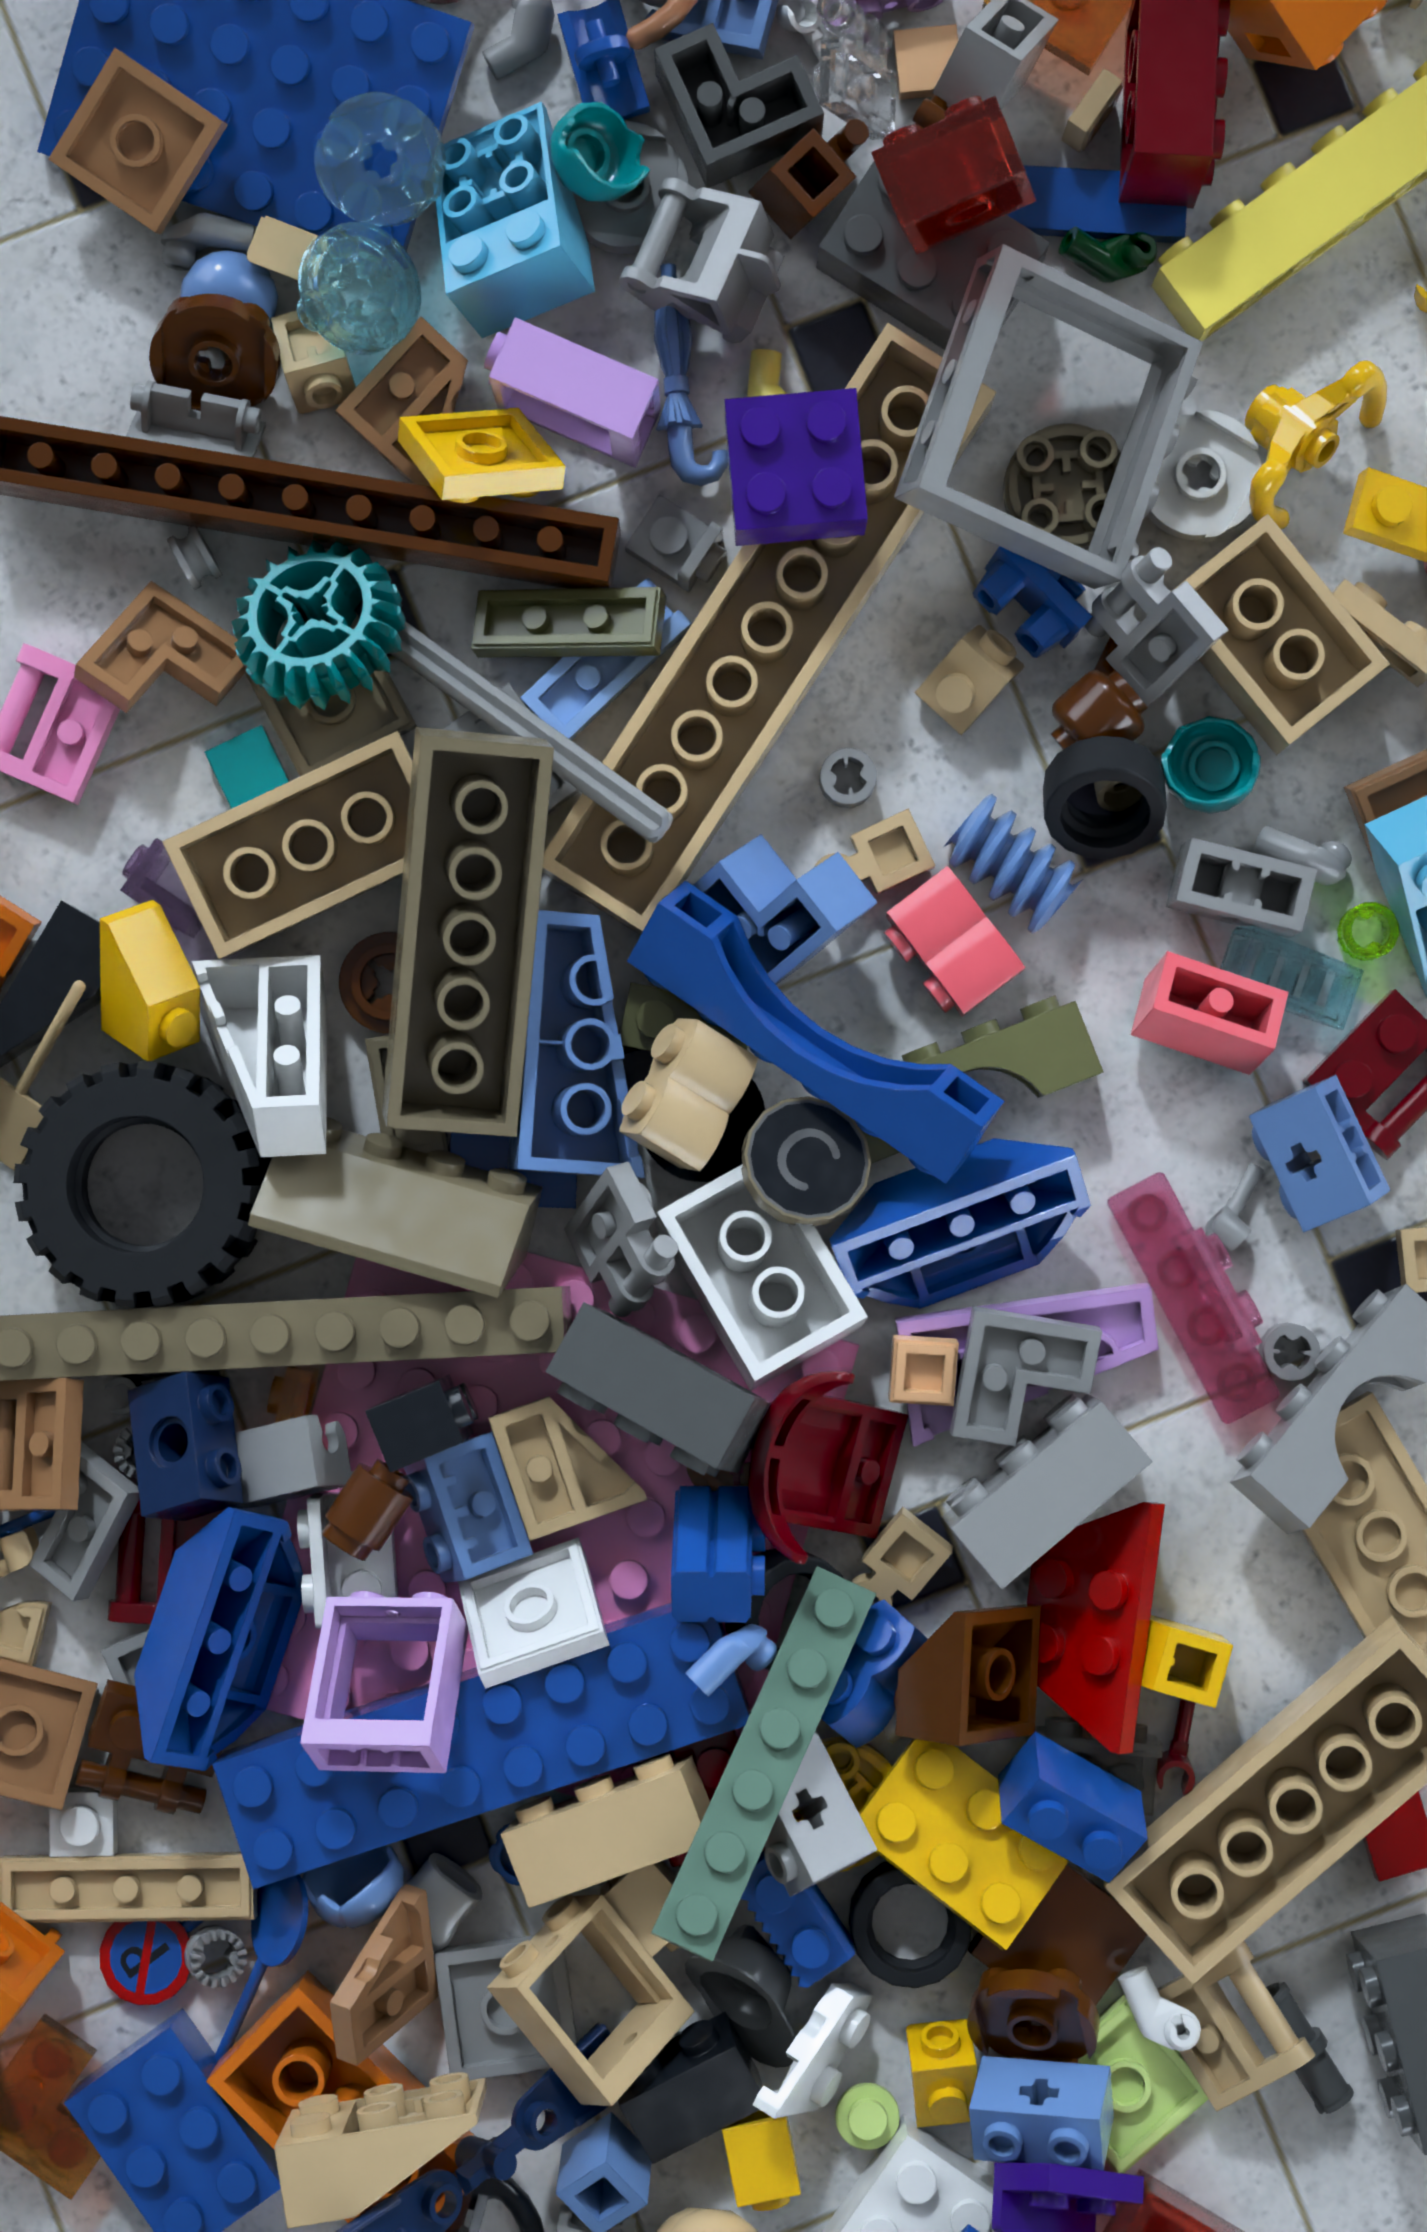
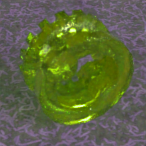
[1336,902,1399,961]

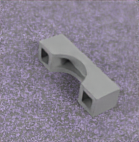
[1230,1284,1427,1534]

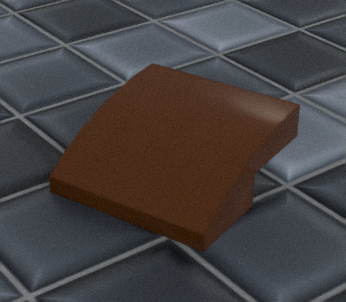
[968,1863,1147,2006]

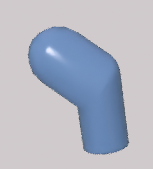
[685,1624,777,1697]

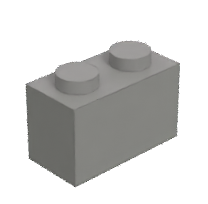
[932,0,1059,127]

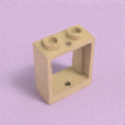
[487,1894,695,2106]

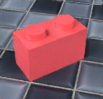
[1130,951,1289,1075]

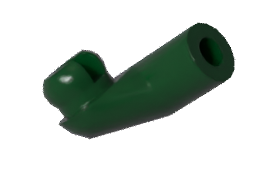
[1058,226,1158,283]

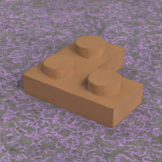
[74,581,247,713]

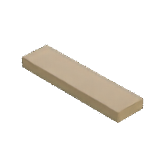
[0,1852,258,1923]

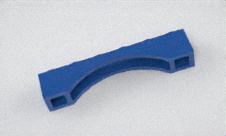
[627,880,1005,1184]

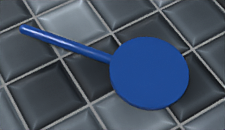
[214,1874,309,2062]

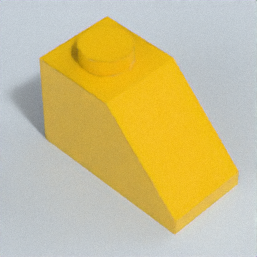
[100,900,200,1062]

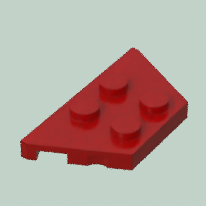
[1026,1502,1165,1754]

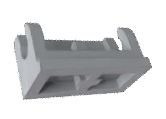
[231,1415,354,1509]

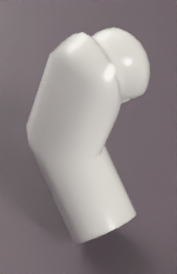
[1118,1966,1201,2051]

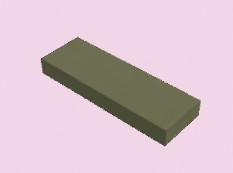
[471,587,667,658]

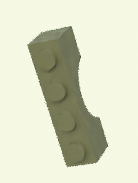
[862,995,1104,1163]

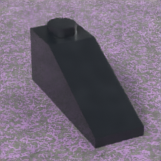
[0,900,101,1068]

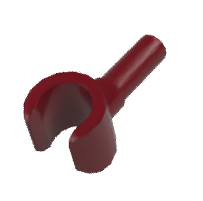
[1154,1699,1196,1795]

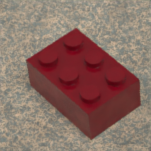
[1118,0,1230,209]

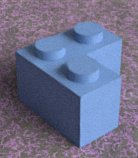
[693,834,878,985]

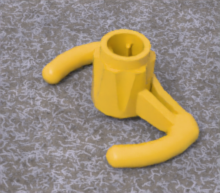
[1245,360,1387,530]

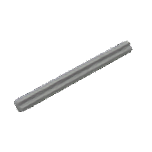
[390,621,673,843]

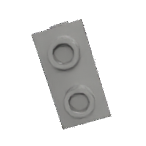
[126,380,266,458]

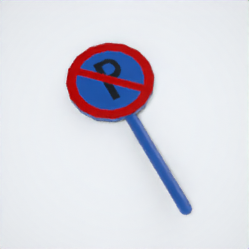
[100,1921,204,2005]

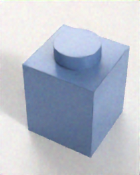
[556,2112,652,2232]

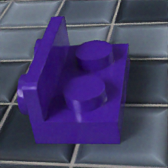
[992,2162,1144,2232]

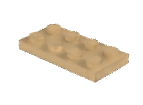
[1302,1391,1427,1653]

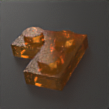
[0,2013,101,2200]

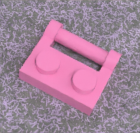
[0,643,120,805]

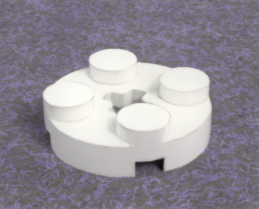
[1147,410,1261,542]

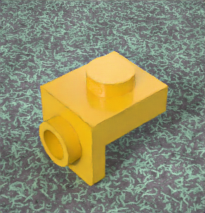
[906,2019,977,2128]

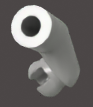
[161,212,254,271]
[1254,826,1352,885]

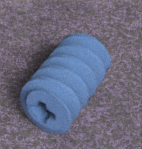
[944,794,1083,934]

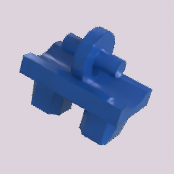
[557,0,650,120]
[972,546,1093,658]

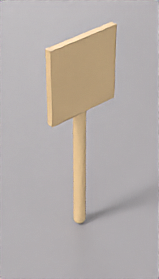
[0,980,86,1171]

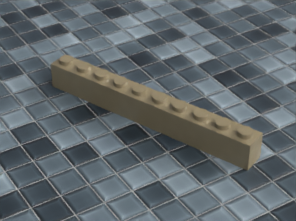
[0,1286,572,1381]

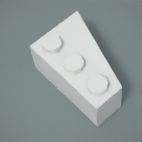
[191,955,327,1157]

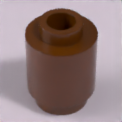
[322,1459,414,1561]

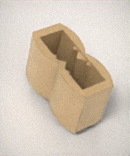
[619,1018,758,1171]

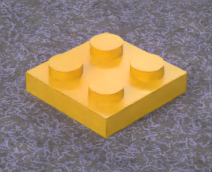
[398,408,566,503]

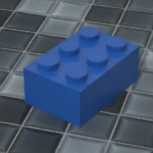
[64,2008,281,2232]

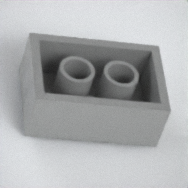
[942,1394,1153,1589]

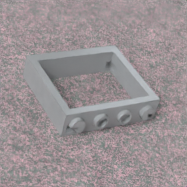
[894,244,1203,589]

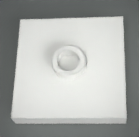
[458,1537,610,1689]

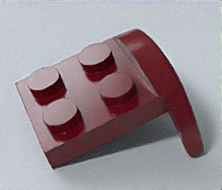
[748,1371,908,1565]

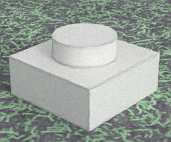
[49,1788,118,1857]

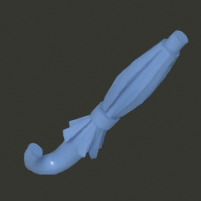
[654,263,728,486]

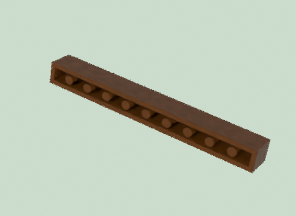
[0,416,621,589]

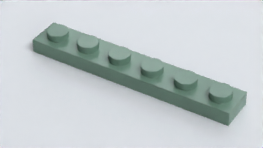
[651,1566,877,1962]

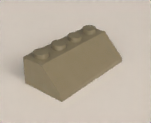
[248,1117,543,1298]

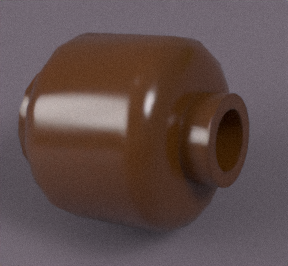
[1051,670,1148,750]

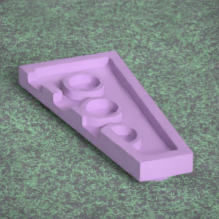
[895,1283,1159,1447]

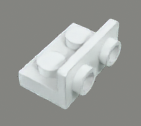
[297,1492,398,1629]

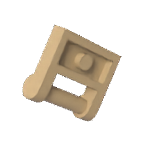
[1157,1941,1316,2112]

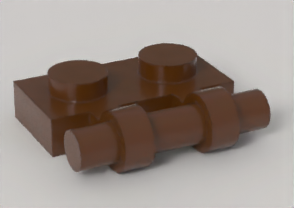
[75,1679,222,1815]

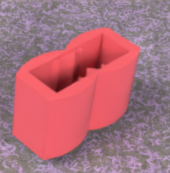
[883,866,1026,1017]

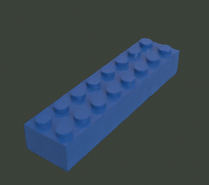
[212,1602,751,1889]

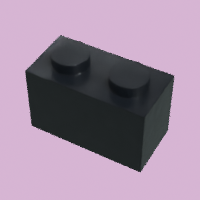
[365,1374,479,1473]
[618,2011,763,2164]

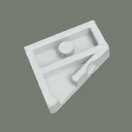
[753,1982,873,2119]

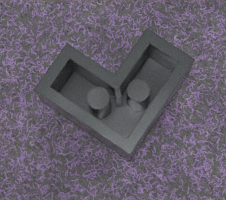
[654,23,824,188]

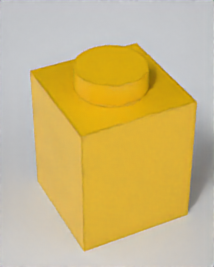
[722,2110,801,2211]

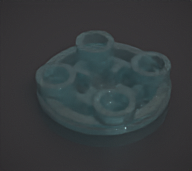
[297,222,421,356]

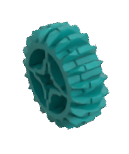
[231,540,406,710]

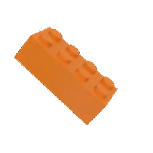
[206,1970,475,2223]

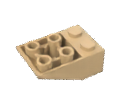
[274,2072,487,2229]

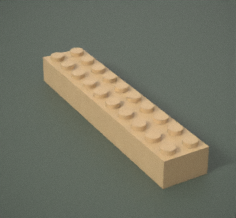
[542,323,996,935]

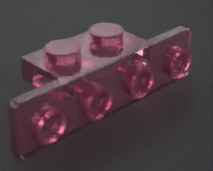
[1107,1172,1280,1424]

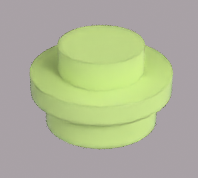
[835,2083,900,2150]

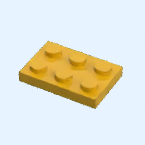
[859,1738,1069,1950]

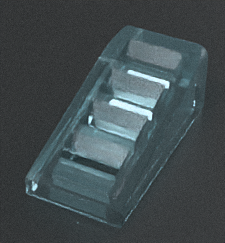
[1220,926,1364,1030]

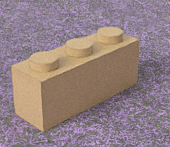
[500,1753,710,1908]

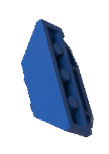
[829,1138,1091,1309]
[134,1507,303,1771]

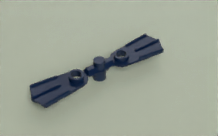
[336,2023,618,2232]

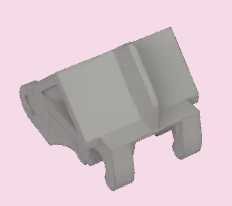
[619,178,785,343]

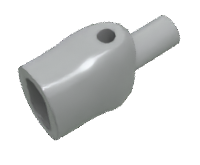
[403,1853,483,1952]

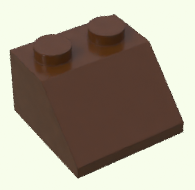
[894,1604,1041,1746]

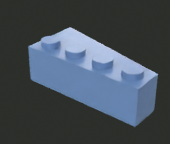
[507,910,645,1179]

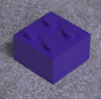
[724,388,868,546]

